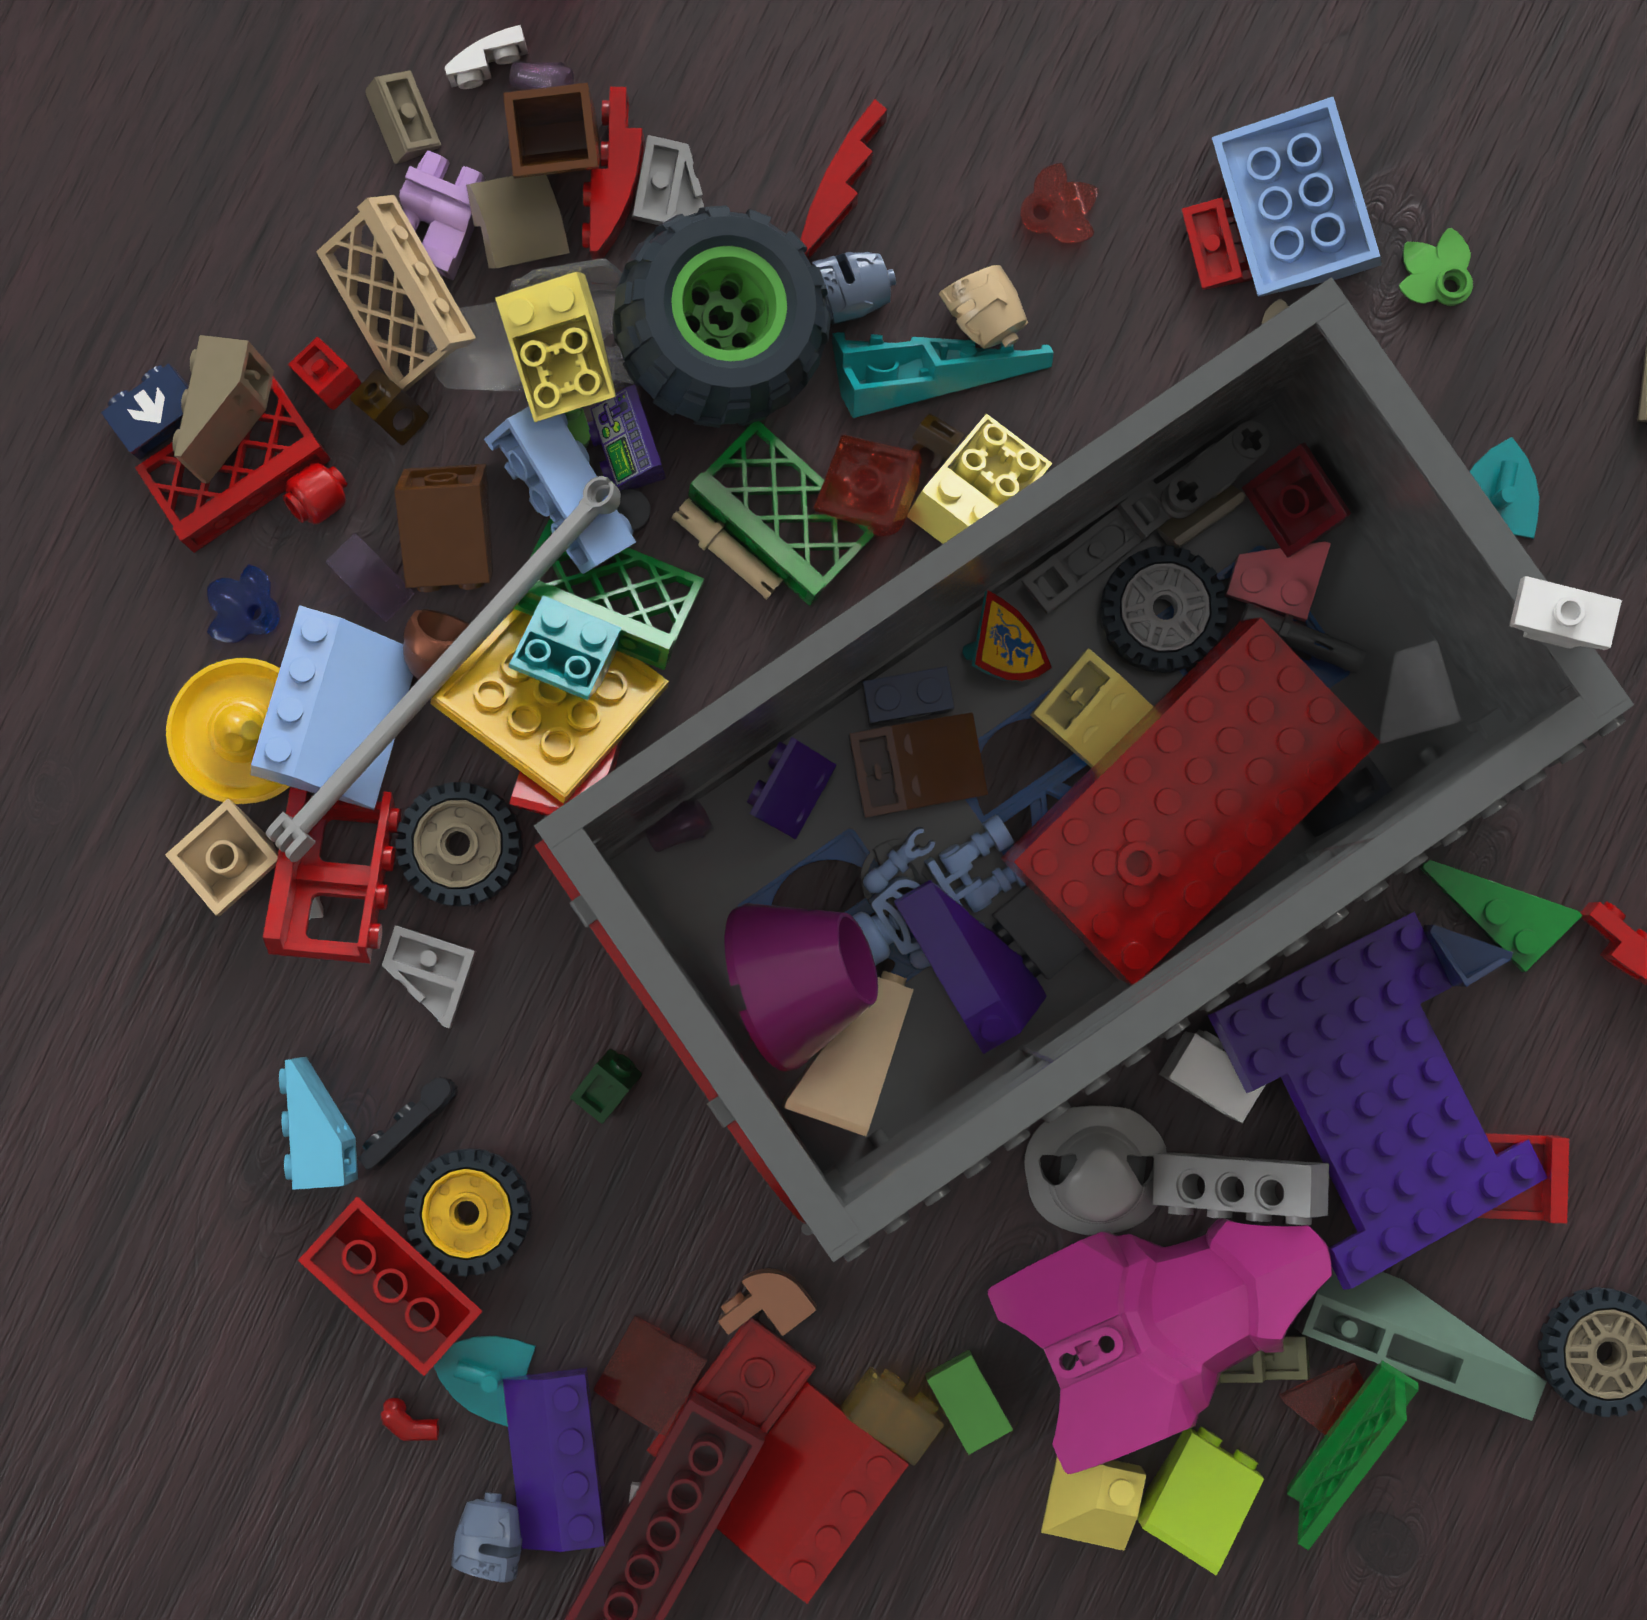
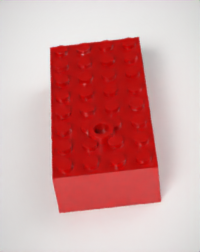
[1001,617,1380,985]

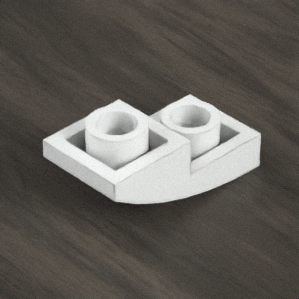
[445,25,528,89]

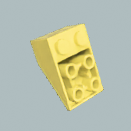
[495,272,616,422]
[907,414,1052,544]
[1030,648,1154,768]

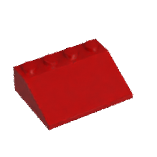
[716,1381,909,1604]

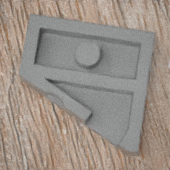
[382,925,477,1028]

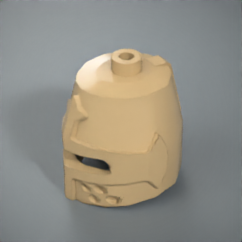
[939,265,1028,349]

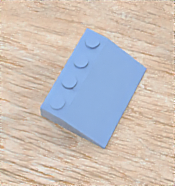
[1212,97,1382,297]
[251,605,413,810]

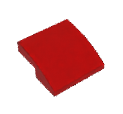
[1181,197,1253,290]

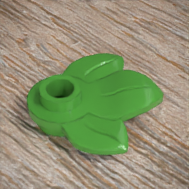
[1398,228,1473,306]

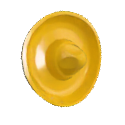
[166,658,290,804]

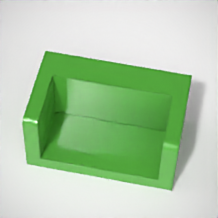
[925,1350,1013,1455]

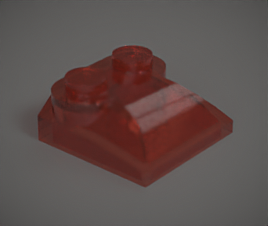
[814,435,922,536]

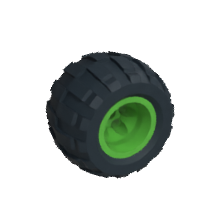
[612,205,831,428]

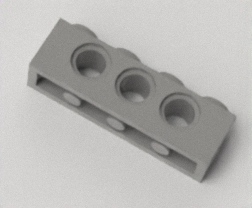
[1153,1152,1329,1225]

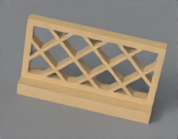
[316,195,476,391]

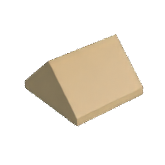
[165,798,278,917]

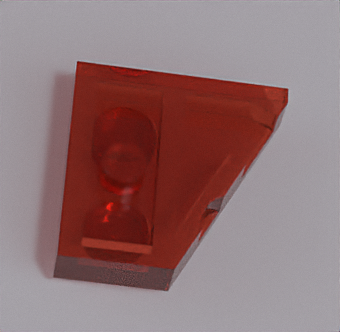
[1279,1360,1364,1435]

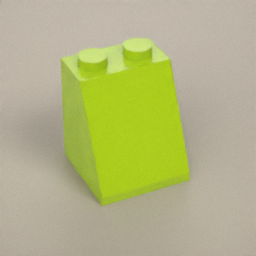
[1137,1426,1264,1575]

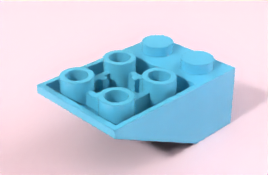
[279,1057,358,1190]

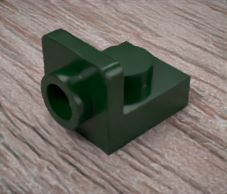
[570,1049,642,1124]

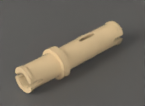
[672,498,784,600]

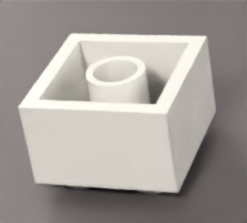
[1159,1029,1265,1123]

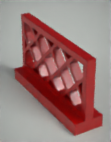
[135,376,331,553]

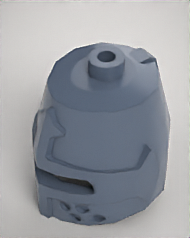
[812,252,896,325]
[451,1492,523,1582]

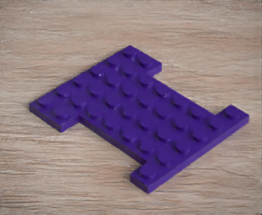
[1208,912,1548,1290]

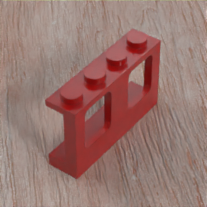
[263,787,401,964]

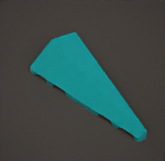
[832,332,1054,418]

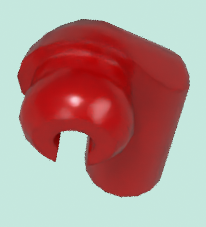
[380,1398,439,1441]

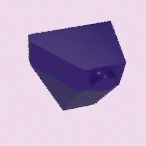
[894,880,1047,1054]

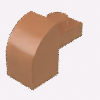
[718,1268,817,1336]

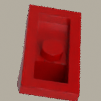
[288,336,361,410]

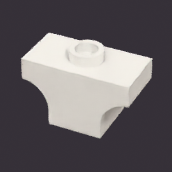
[1509,576,1622,650]

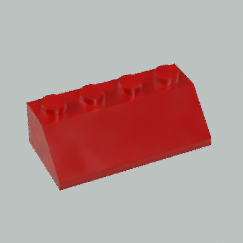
[298,1196,483,1376]

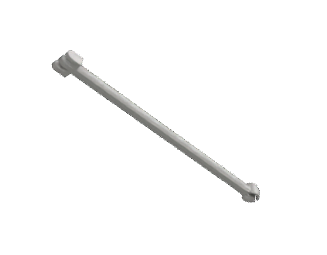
[266,476,621,862]

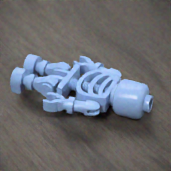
[852,815,1026,969]

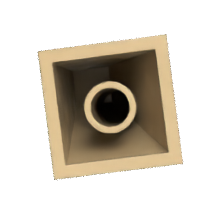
[782,971,914,1136]

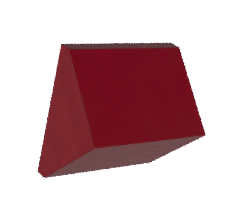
[1242,442,1352,558]

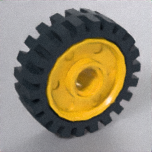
[404,1149,532,1276]

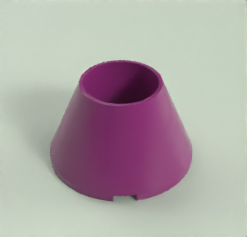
[724,903,878,1072]

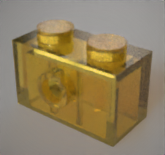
[841,1366,945,1466]

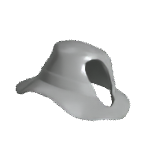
[1024,1106,1167,1235]

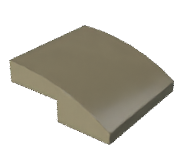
[466,175,570,268]

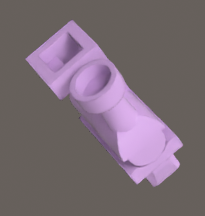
[399,150,485,280]

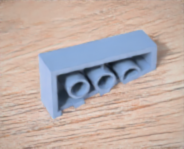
[484,407,636,574]

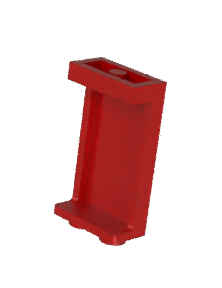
[1478,1133,1569,1224]

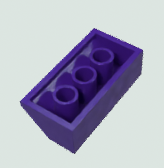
[503,1367,606,1552]

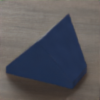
[1423,925,1513,987]

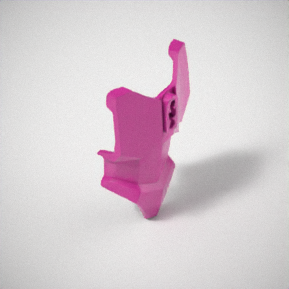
[988,1218,1332,1474]

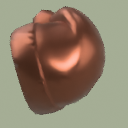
[403,609,483,680]

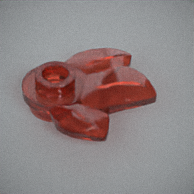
[1020,163,1099,244]

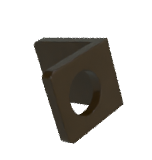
[350,369,429,446]

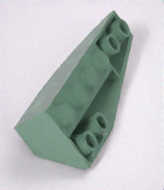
[1294,1266,1547,1421]

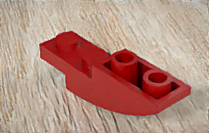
[582,87,645,261]
[1580,901,1647,985]

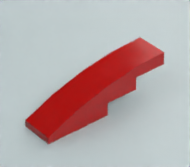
[800,99,887,260]

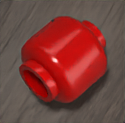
[283,462,347,525]

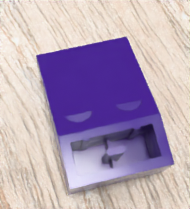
[747,737,837,839]

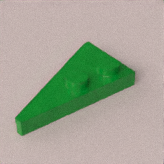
[1419,860,1583,972]

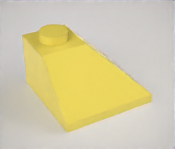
[1041,1457,1146,1551]

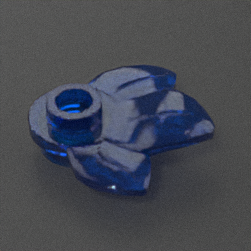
[207,564,280,643]

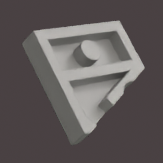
[631,135,704,225]

